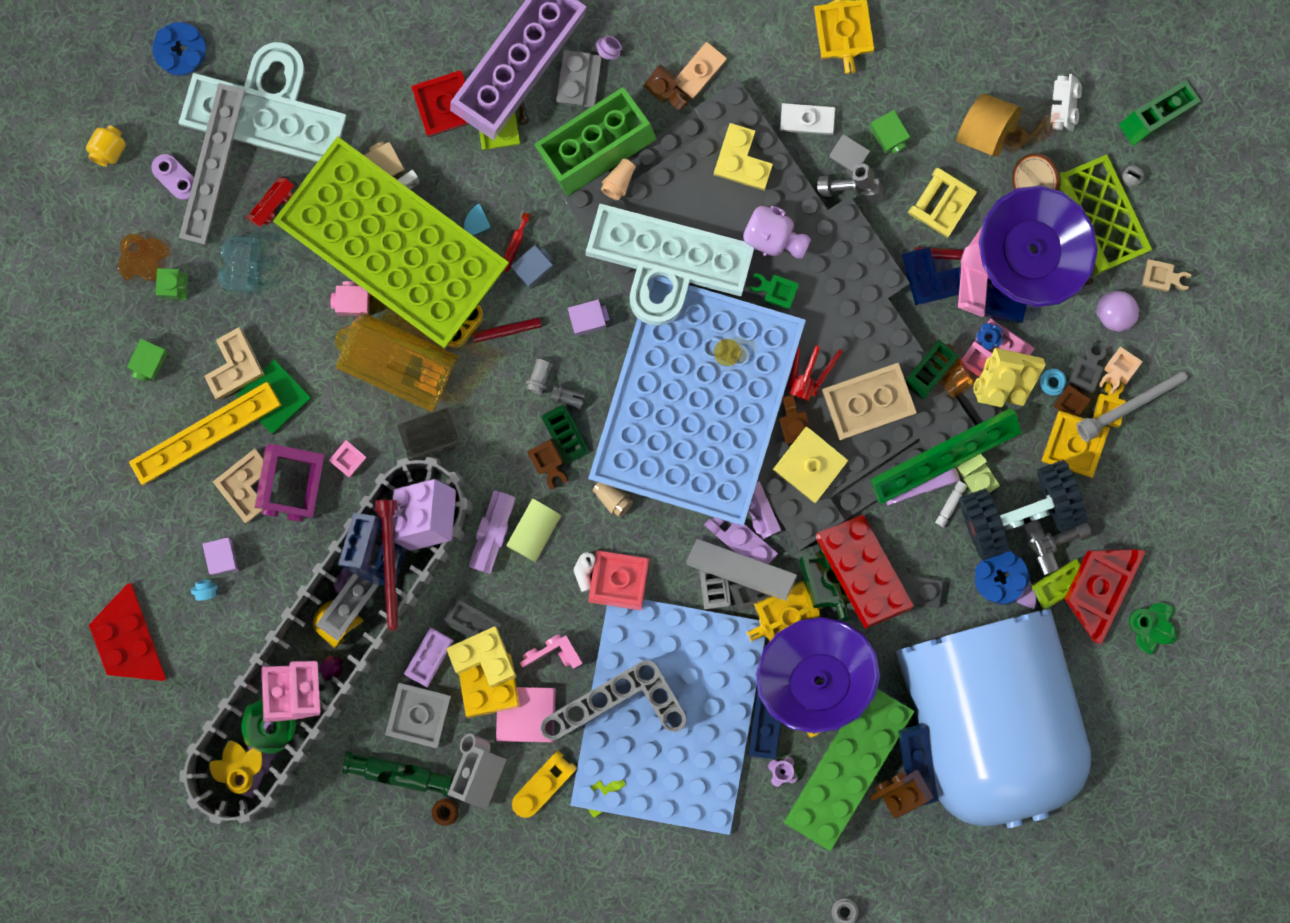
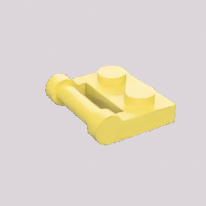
[908,168,977,238]

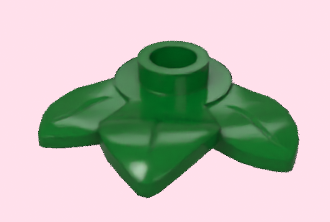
[1129,603,1177,655]

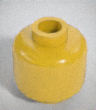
[86,125,126,167]

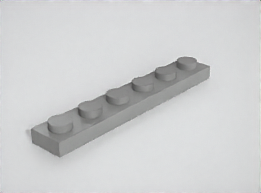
[179,83,246,245]

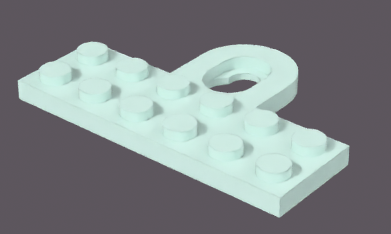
[179,42,347,162]
[585,204,754,325]

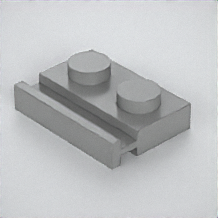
[556,50,602,108]

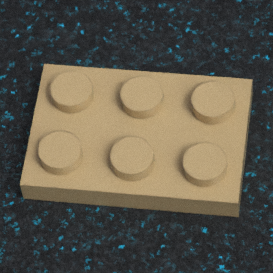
[822,363,916,441]

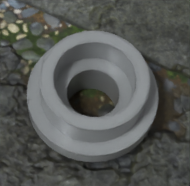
[831,898,859,923]

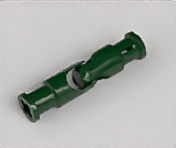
[342,751,453,797]

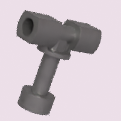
[817,164,885,203]
[1022,519,1092,575]

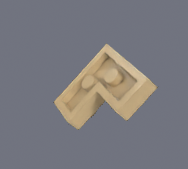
[205,327,264,400]
[213,449,263,524]

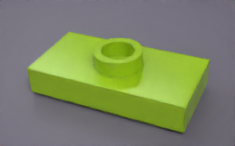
[1031,559,1080,609]

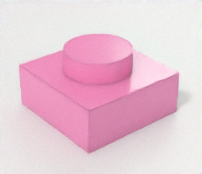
[329,440,367,478]

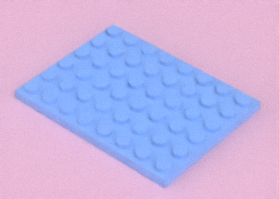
[588,276,806,526]
[570,599,765,835]

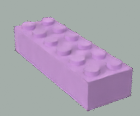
[450,0,587,140]

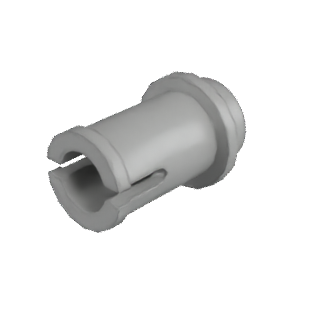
[526,359,553,395]

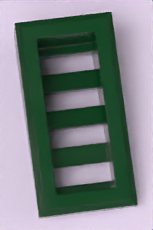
[905,339,960,400]
[541,404,590,465]

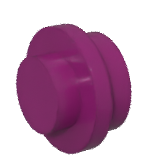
[318,655,343,681]

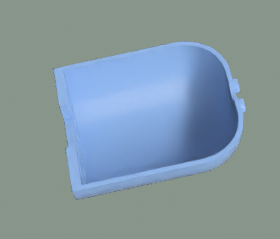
[896,609,1091,828]

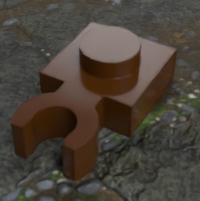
[527,438,569,489]

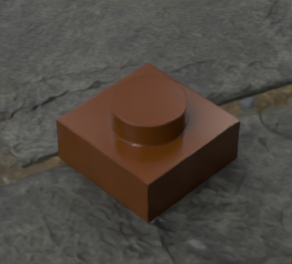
[1053,383,1091,416]

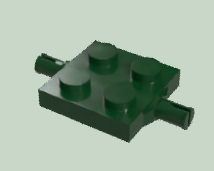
[799,542,851,621]

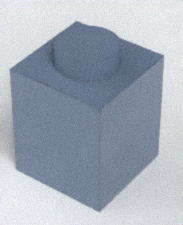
[511,245,553,289]

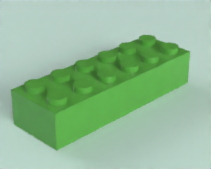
[783,689,914,851]

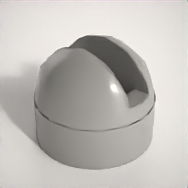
[1122,165,1144,187]

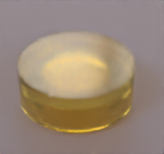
[714,339,741,367]

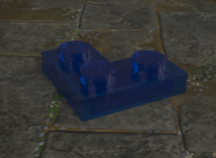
[902,247,961,306]

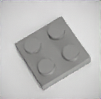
[385,683,451,748]

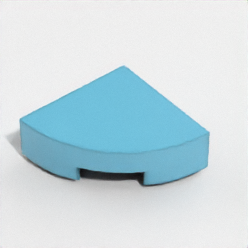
[464,204,491,236]

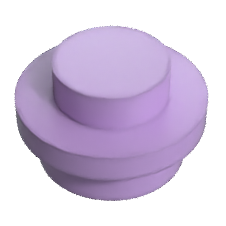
[596,35,622,60]

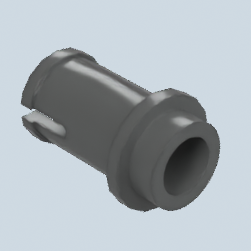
[550,384,585,409]

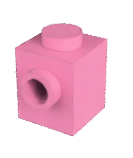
[331,281,370,316]

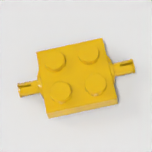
[814,0,874,74]
[746,581,823,642]

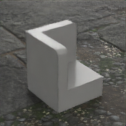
[829,134,870,176]

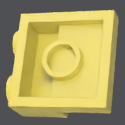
[973,348,1046,407]

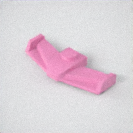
[958,227,990,317]

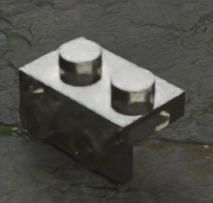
[397,407,460,461]

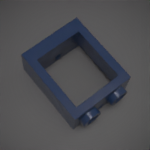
[338,513,406,586]

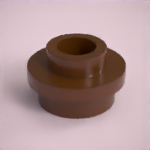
[432,799,459,826]

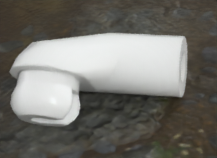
[574,552,595,593]

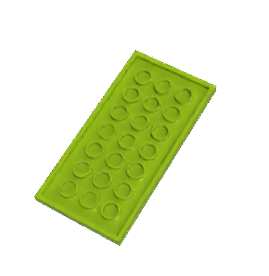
[273,136,509,349]

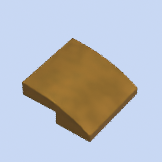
[956,93,1022,157]

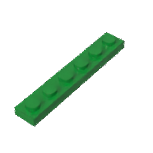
[870,408,1021,505]

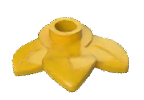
[209,740,263,794]

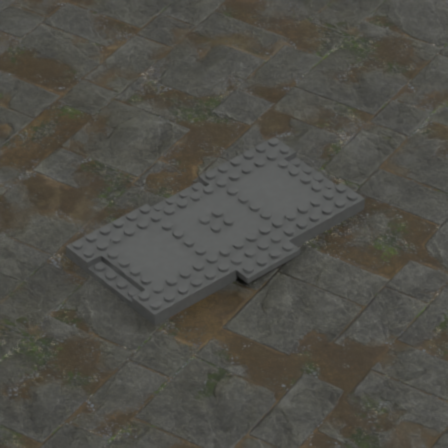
[562,79,975,551]

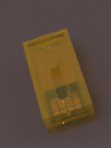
[335,312,459,412]

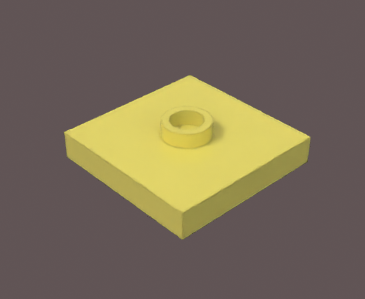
[773,427,848,503]

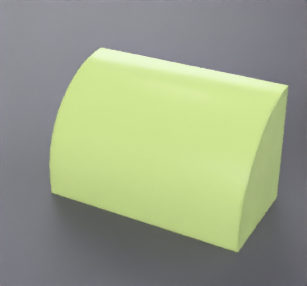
[506,499,561,562]

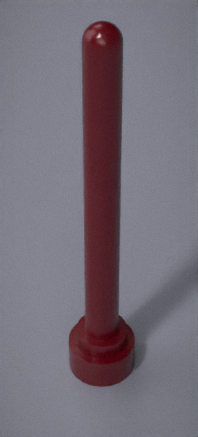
[376,500,398,631]

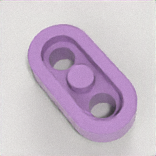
[151,154,194,200]

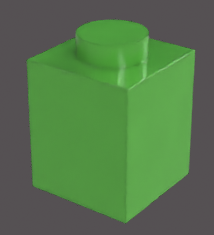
[869,110,910,155]
[127,339,168,383]

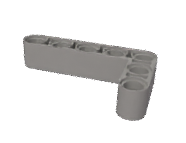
[541,660,686,740]

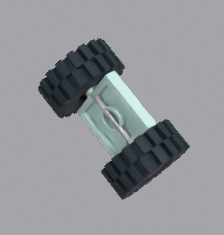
[959,460,1088,561]

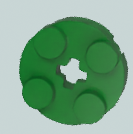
[242,699,296,753]

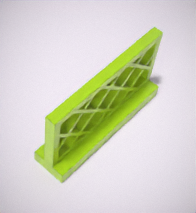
[1059,154,1152,277]

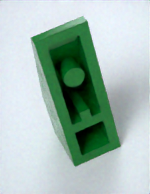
[1118,80,1201,146]

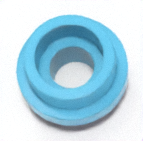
[1040,369,1067,396]
[191,579,218,600]

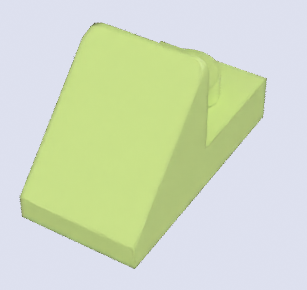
[955,454,1000,493]

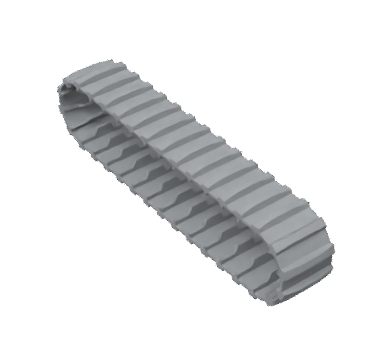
[180,456,472,826]

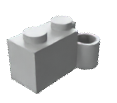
[448,734,507,810]

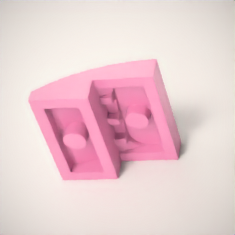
[960,317,1035,377]
[261,661,320,722]
[496,687,556,742]

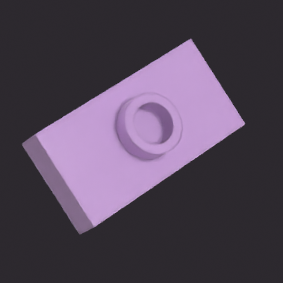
[404,627,454,687]

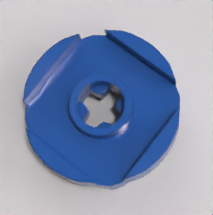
[152,22,206,76]
[975,551,1030,605]

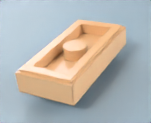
[677,42,727,100]

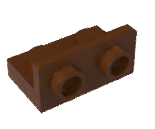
[869,769,934,819]

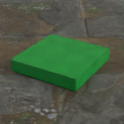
[236,360,312,435]

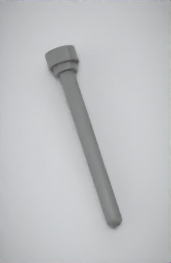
[1076,372,1188,442]

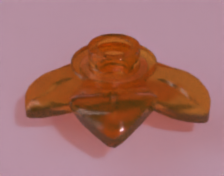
[118,234,170,281]

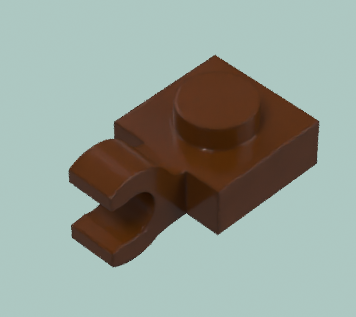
[643,64,691,110]
[779,395,810,445]

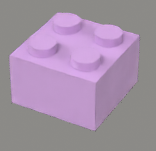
[393,479,456,551]

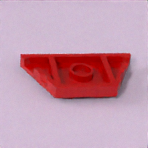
[1064,549,1145,645]
[89,583,167,681]

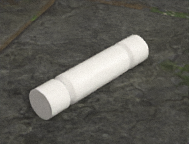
[935,481,967,528]

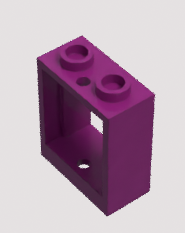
[254,444,324,522]

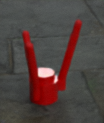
[788,345,843,401]

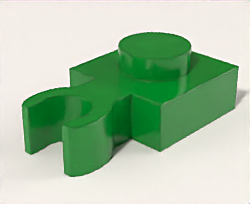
[749,274,799,310]

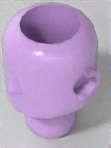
[743,206,811,259]

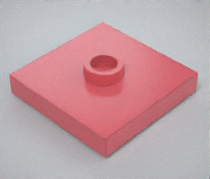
[588,550,650,610]

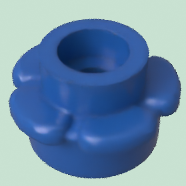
[977,323,1003,349]

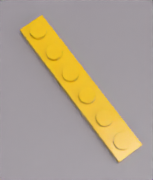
[129,382,282,485]

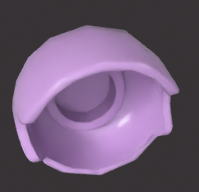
[1096,290,1140,332]

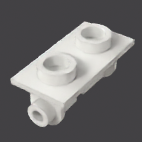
[1050,74,1082,132]

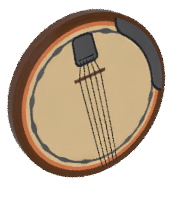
[1012,153,1061,190]

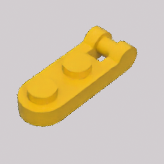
[512,750,577,818]

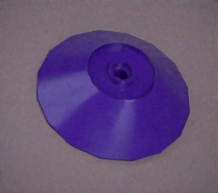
[979,185,1098,307]
[756,617,880,734]

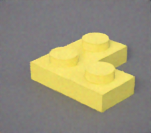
[714,123,773,191]
[446,626,517,688]

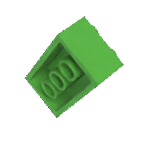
[534,87,657,197]

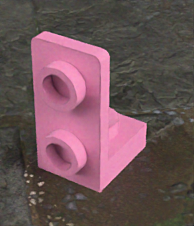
[520,634,583,669]

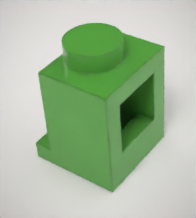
[155,268,188,300]

